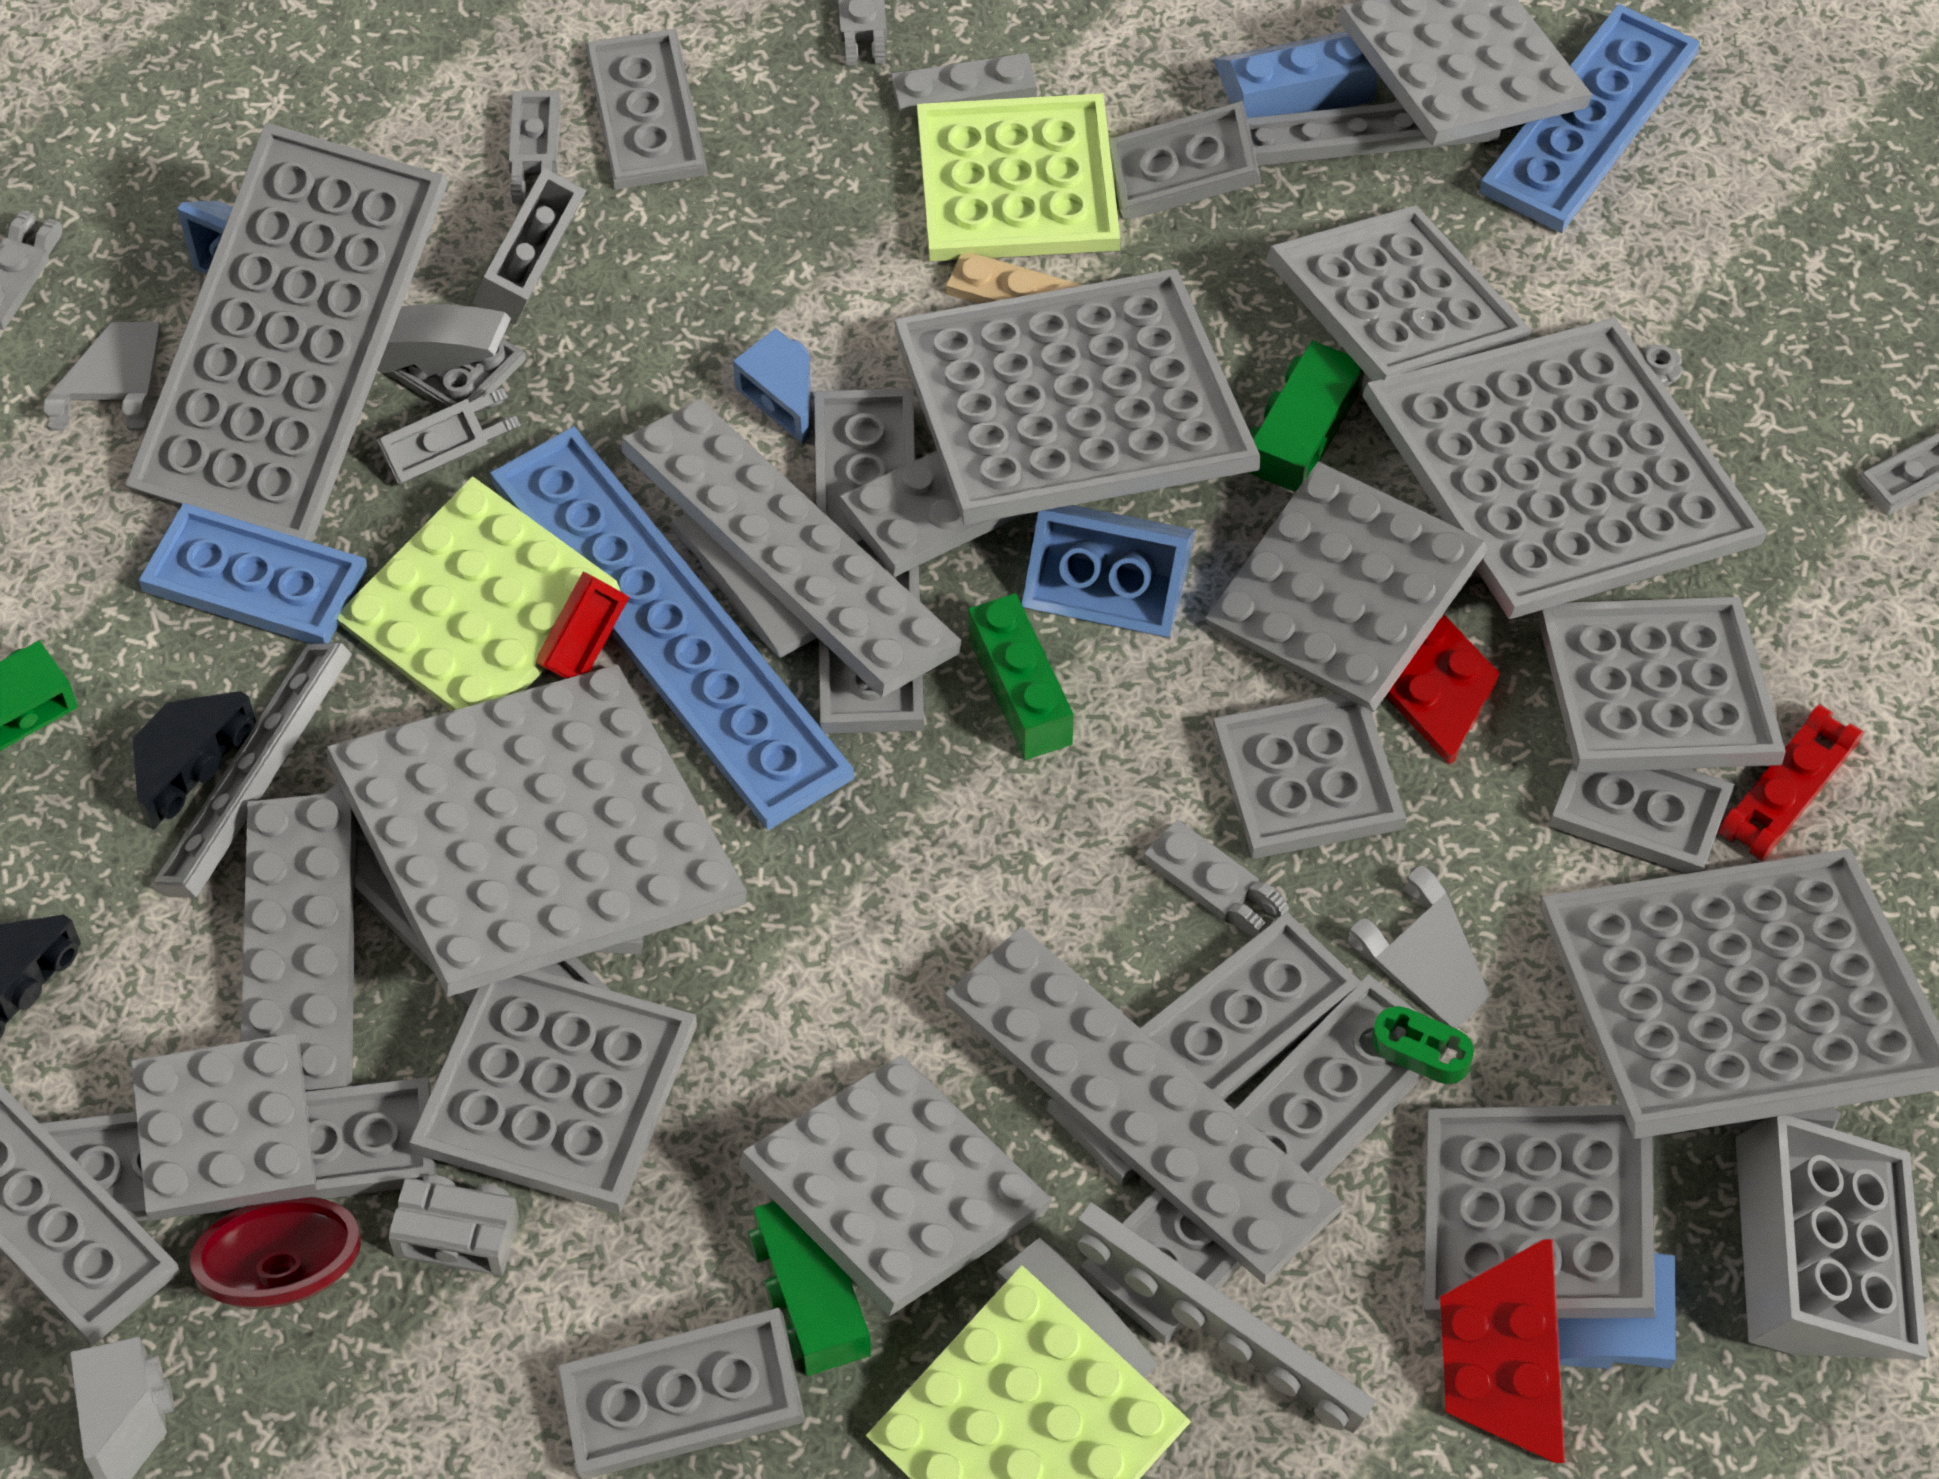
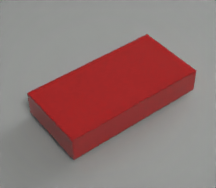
[536,571,630,679]

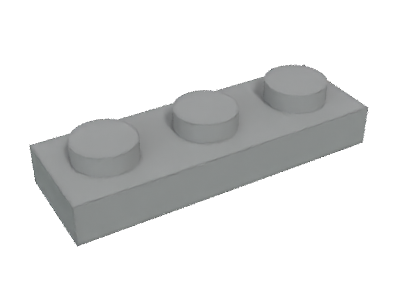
[892,53,1037,118]

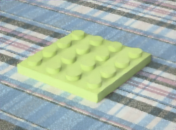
[917,93,1120,262]
[337,476,621,711]
[866,1265,1191,1479]

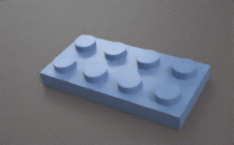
[139,503,368,644]

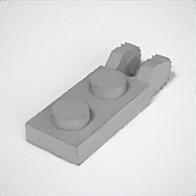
[838,0,887,66]
[508,91,561,203]
[0,210,63,330]
[376,388,521,486]
[1143,819,1289,938]

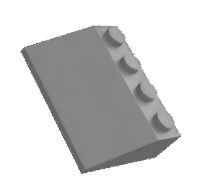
[1735,1115,1929,1360]

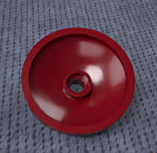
[190,1197,361,1309]

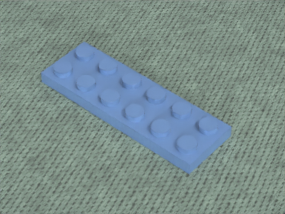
[1479,4,1700,233]

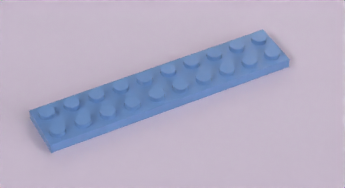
[490,426,854,831]

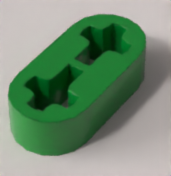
[1372,1006,1474,1084]

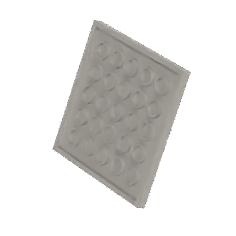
[894,269,1260,525]
[1362,317,1768,619]
[327,664,747,997]
[1541,848,1939,1139]

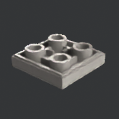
[388,338,526,410]

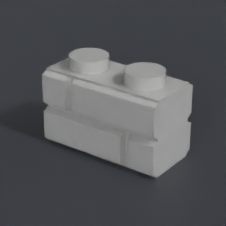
[389,1175,519,1276]

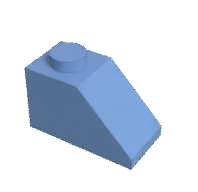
[733,328,811,444]

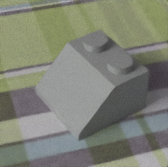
[70,1337,174,1479]

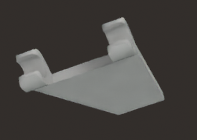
[43,322,161,431]
[1347,866,1490,1029]

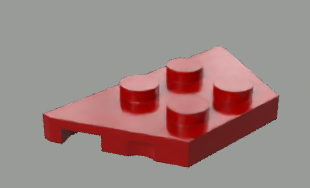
[1385,614,1500,765]
[1440,1239,1566,1463]

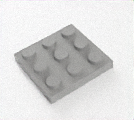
[1213,694,1407,859]
[131,1033,317,1221]

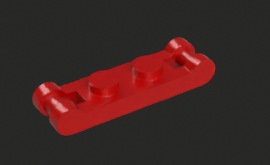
[1718,704,1864,862]

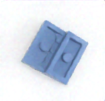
[1558,1253,1676,1369]

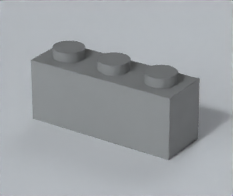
[472,167,586,324]

